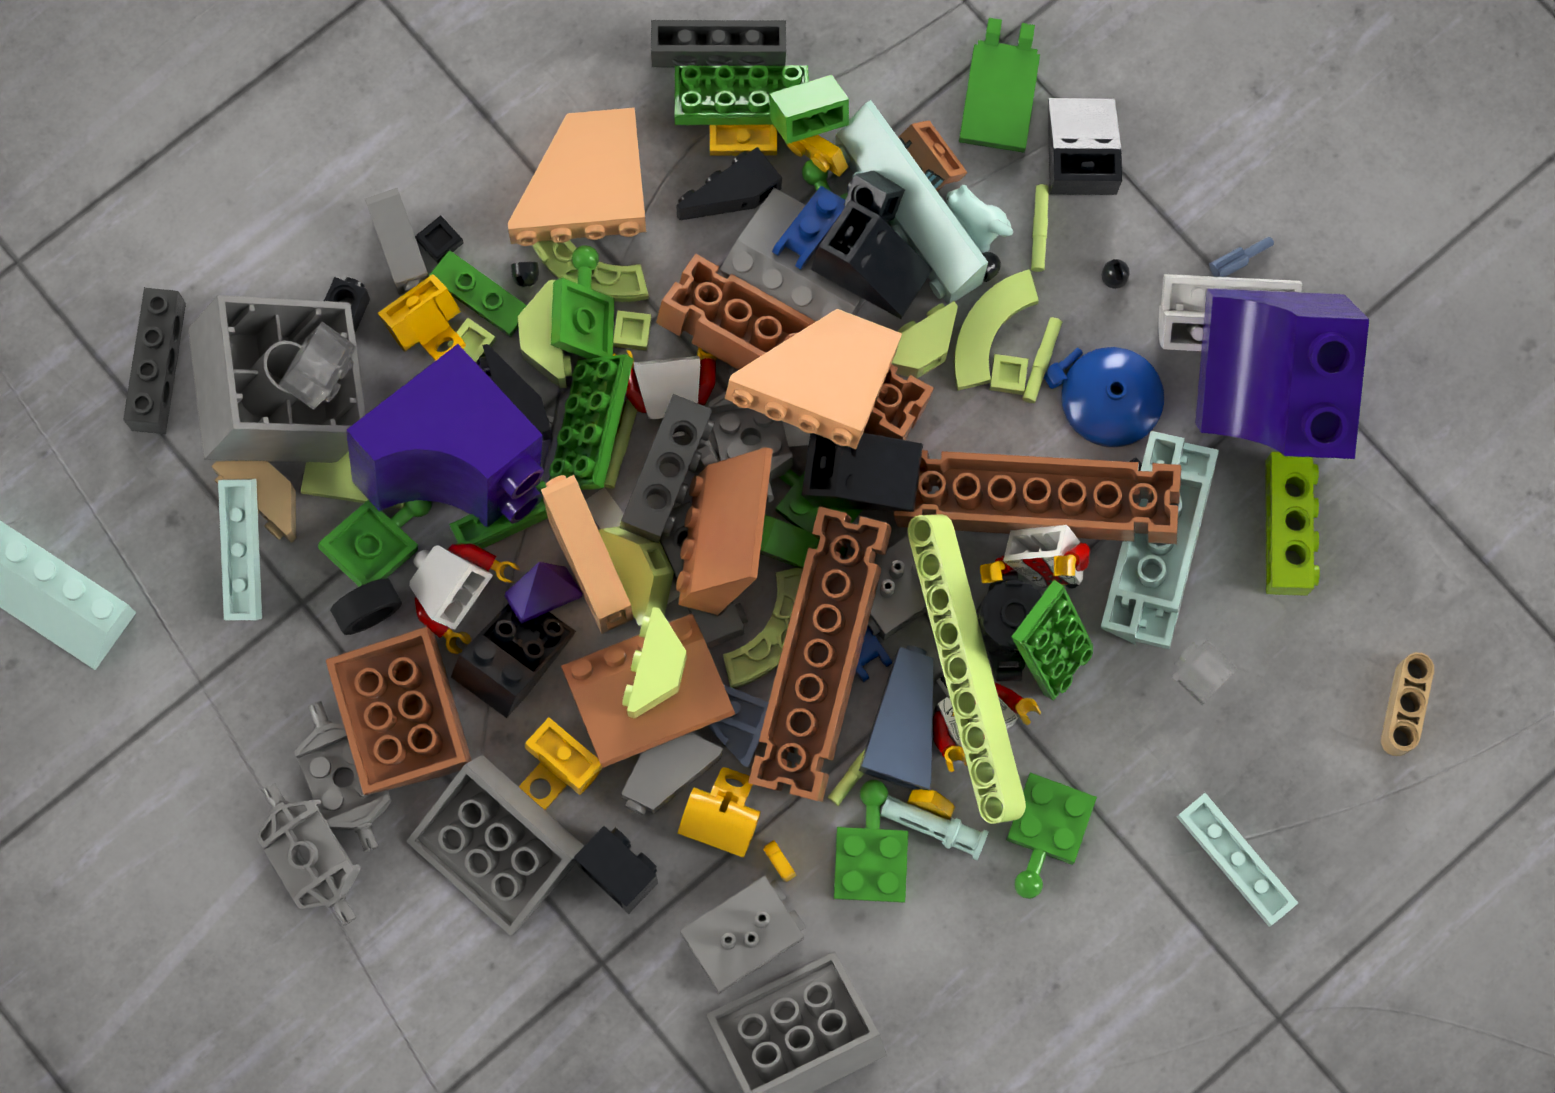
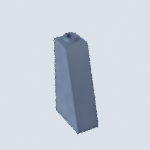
[859,645,934,790]

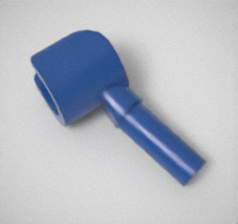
[1044,348,1083,389]

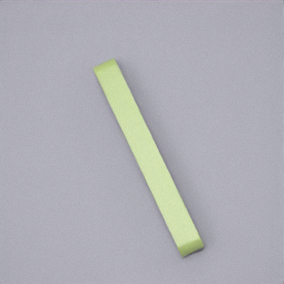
[907,514,1026,824]

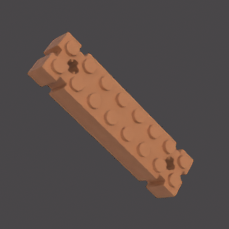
[656,254,934,440]
[894,450,1181,544]
[748,507,892,802]

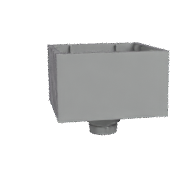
[188,295,366,463]

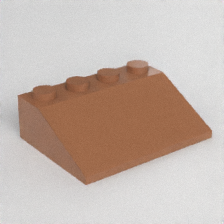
[676,447,773,615]
[561,614,735,768]
[325,627,472,795]

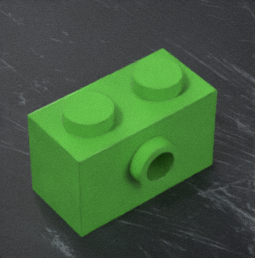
[770,75,849,144]

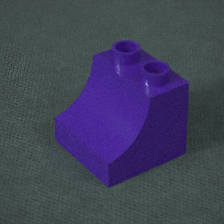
[1195,288,1369,459]
[346,344,544,528]

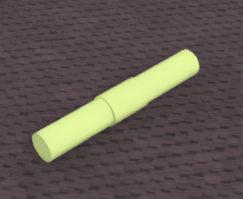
[1031,184,1049,272]
[1022,317,1063,403]
[604,400,637,489]
[827,749,865,806]

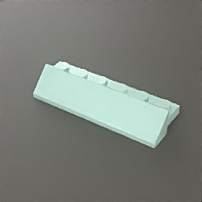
[1101,431,1219,649]

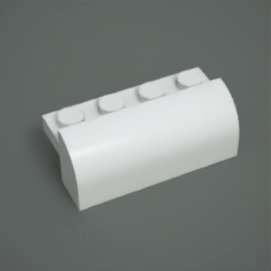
[1158,274,1302,351]

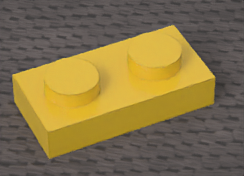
[710,125,777,156]
[787,135,848,177]

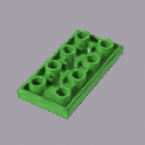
[674,65,809,125]
[549,354,634,490]
[1012,580,1094,700]

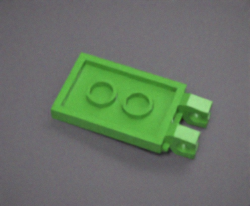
[959,18,1040,153]

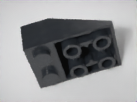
[1048,98,1122,195]
[811,200,932,319]
[802,433,923,512]
[451,603,576,718]

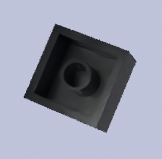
[574,826,658,914]

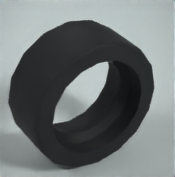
[330,578,402,635]

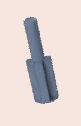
[1209,237,1274,277]

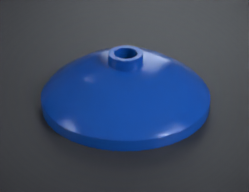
[1061,347,1164,447]

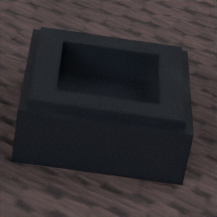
[415,215,464,264]

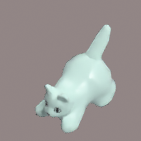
[946,185,1013,253]

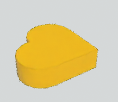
[907,789,955,820]
[763,840,797,882]

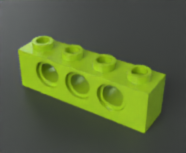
[1265,452,1320,596]

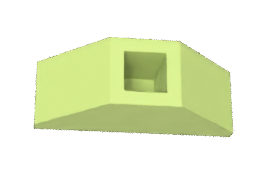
[518,280,572,388]
[891,301,958,379]
[599,526,674,626]
[622,607,687,718]

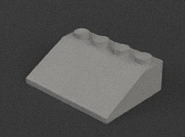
[720,188,865,321]
[406,755,584,936]
[706,951,887,1093]

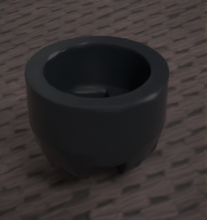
[982,252,1001,282]
[1101,259,1130,289]
[511,262,539,287]

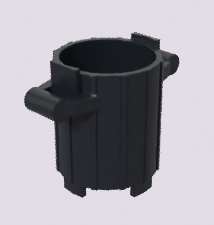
[976,571,1042,681]

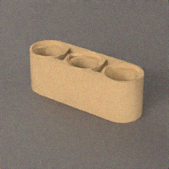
[1381,652,1434,756]

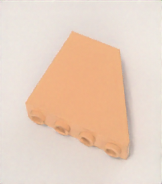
[508,108,646,246]
[725,309,902,449]
[541,475,633,634]

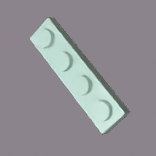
[218,479,262,620]
[1176,793,1298,927]

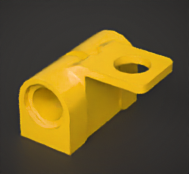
[377,274,466,361]
[519,717,602,810]
[677,767,761,858]

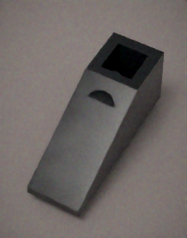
[676,147,782,220]
[479,344,553,441]

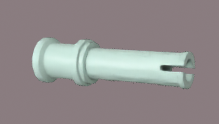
[880,795,989,861]

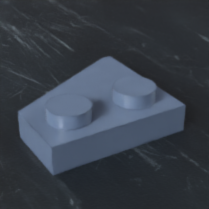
[708,685,769,768]

